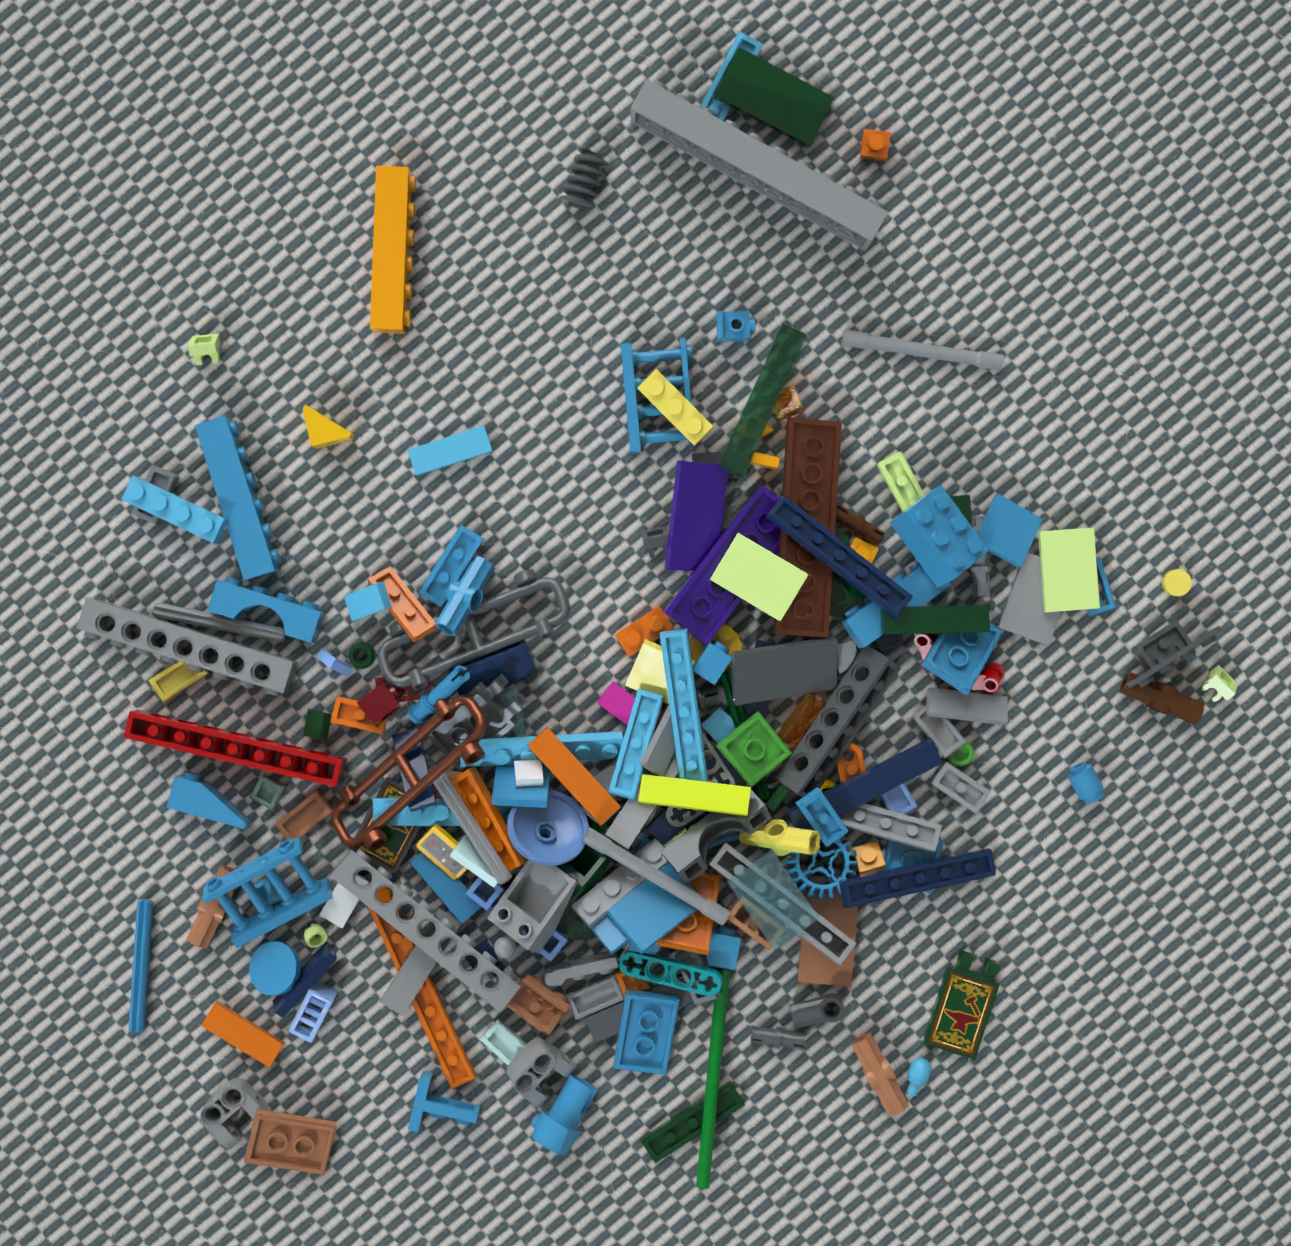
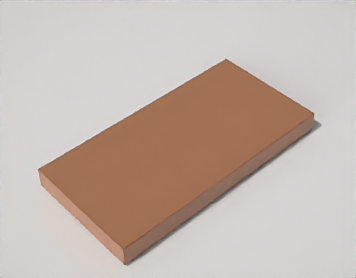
[797,874,858,987]

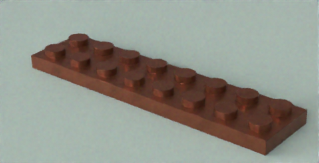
[773,417,842,638]

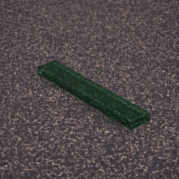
[718,323,807,478]

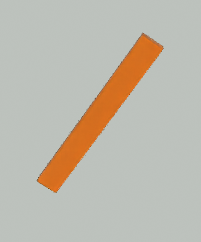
[368,887,477,1090]

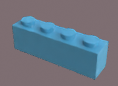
[841,561,951,649]

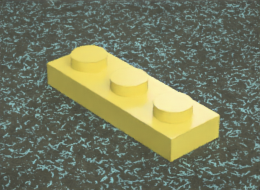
[637,369,714,446]

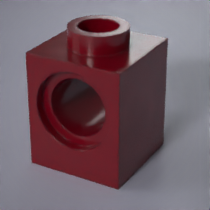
[357,683,402,727]

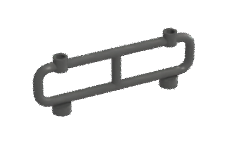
[377,569,570,690]

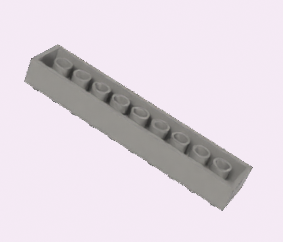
[631,79,888,251]

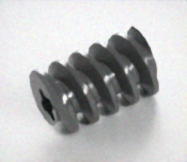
[559,147,608,210]

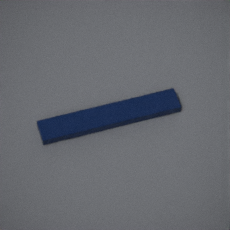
[766,495,913,619]
[787,738,943,830]
[839,848,996,908]

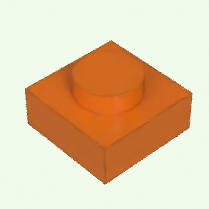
[860,129,891,162]

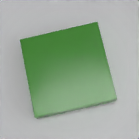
[715,711,792,788]

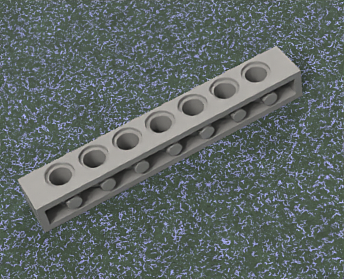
[76,597,298,696]
[330,849,521,1013]

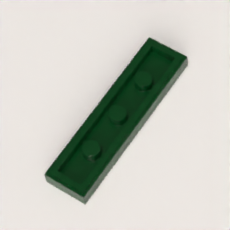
[881,605,990,635]
[641,1081,745,1163]

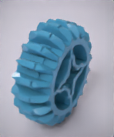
[784,830,858,900]

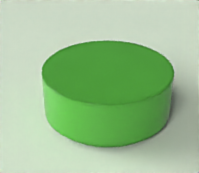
[947,741,974,766]

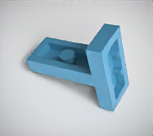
[408,1070,481,1132]

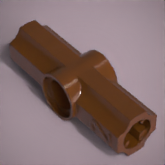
[1119,672,1205,724]

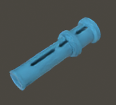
[407,665,470,725]

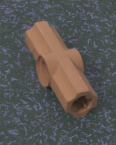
[186,865,237,949]
[850,1032,909,1116]

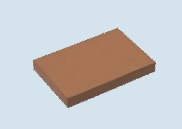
[244,1109,337,1175]

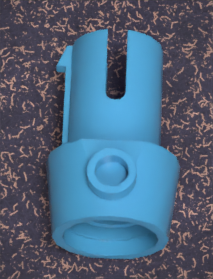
[531,1074,598,1156]

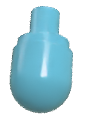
[906,1058,932,1096]

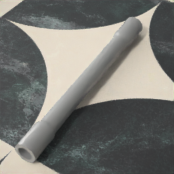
[841,329,1004,371]
[582,828,730,925]

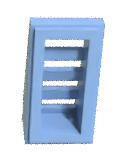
[288,981,338,1043]

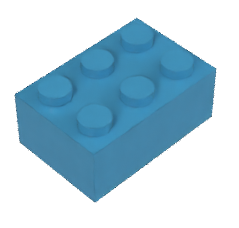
[889,484,989,588]

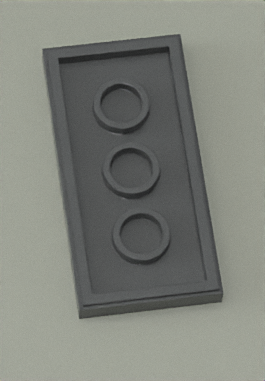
[731,636,837,706]

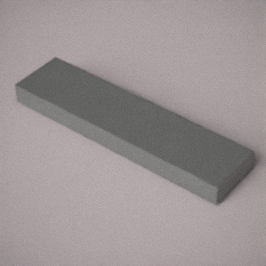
[585,975,693,1043]

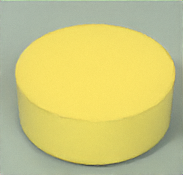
[1162,569,1192,596]

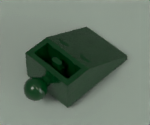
[556,806,620,904]

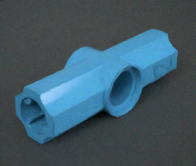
[435,556,495,636]

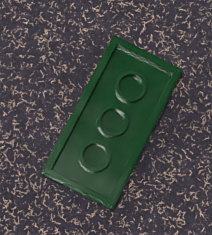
[714,47,834,147]

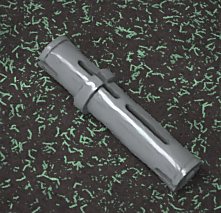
[970,515,992,597]

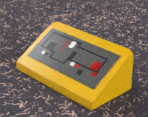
[416,823,467,880]

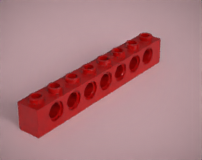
[123,710,347,787]

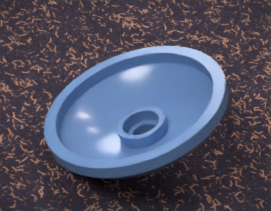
[507,790,589,866]

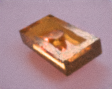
[777,692,825,750]

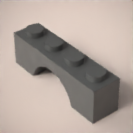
[661,785,772,885]

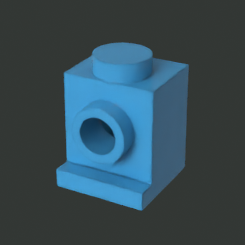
[716,311,755,342]

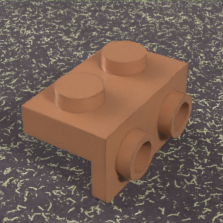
[506,974,571,1036]

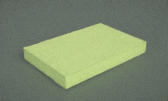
[1038,528,1100,612]
[710,533,809,622]

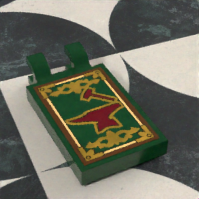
[923,950,1000,1060]

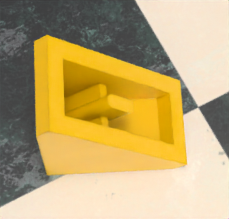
[303,405,356,449]

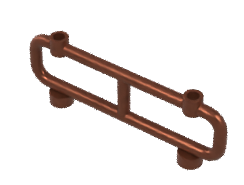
[331,695,487,851]

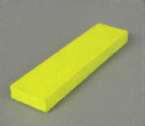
[638,774,751,816]

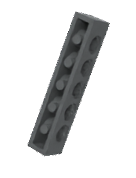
[776,645,901,798]

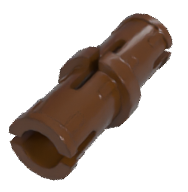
[836,504,885,546]

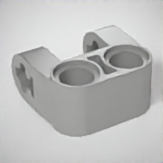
[507,1038,576,1107]
[200,1077,272,1149]

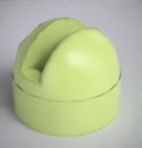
[304,923,328,948]

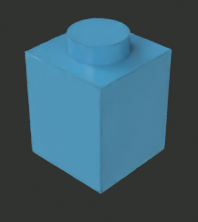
[693,641,732,685]

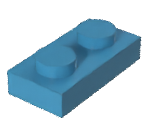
[796,787,849,847]

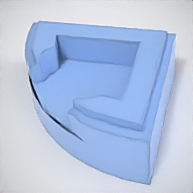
[316,649,353,677]

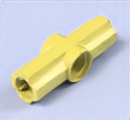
[739,819,821,856]

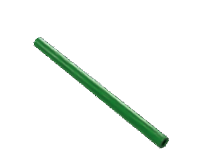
[696,968,730,1189]

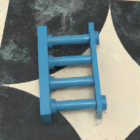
[621,338,695,454]
[203,836,333,948]

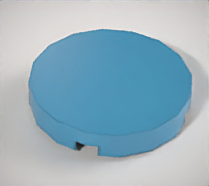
[249,941,301,995]

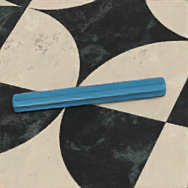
[128,899,153,1033]

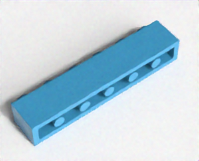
[195,415,282,581]

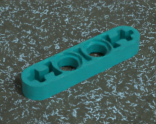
[619,950,723,996]

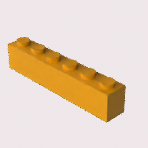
[370,166,416,334]

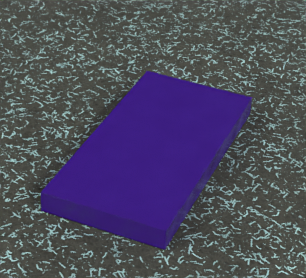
[664,460,729,571]

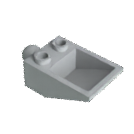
[487,860,578,959]

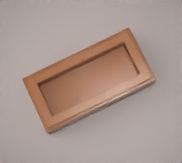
[275,790,333,840]

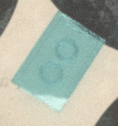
[727,850,819,950]

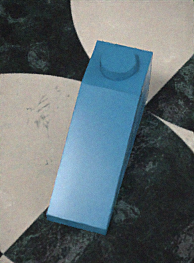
[166,771,252,829]

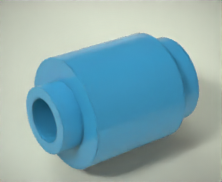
[1067,762,1105,804]

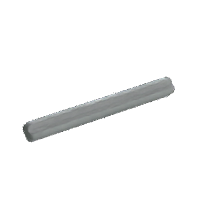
[153,603,286,642]
[433,772,512,885]

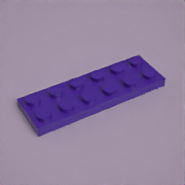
[663,484,780,646]

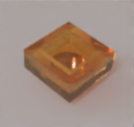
[769,384,804,422]

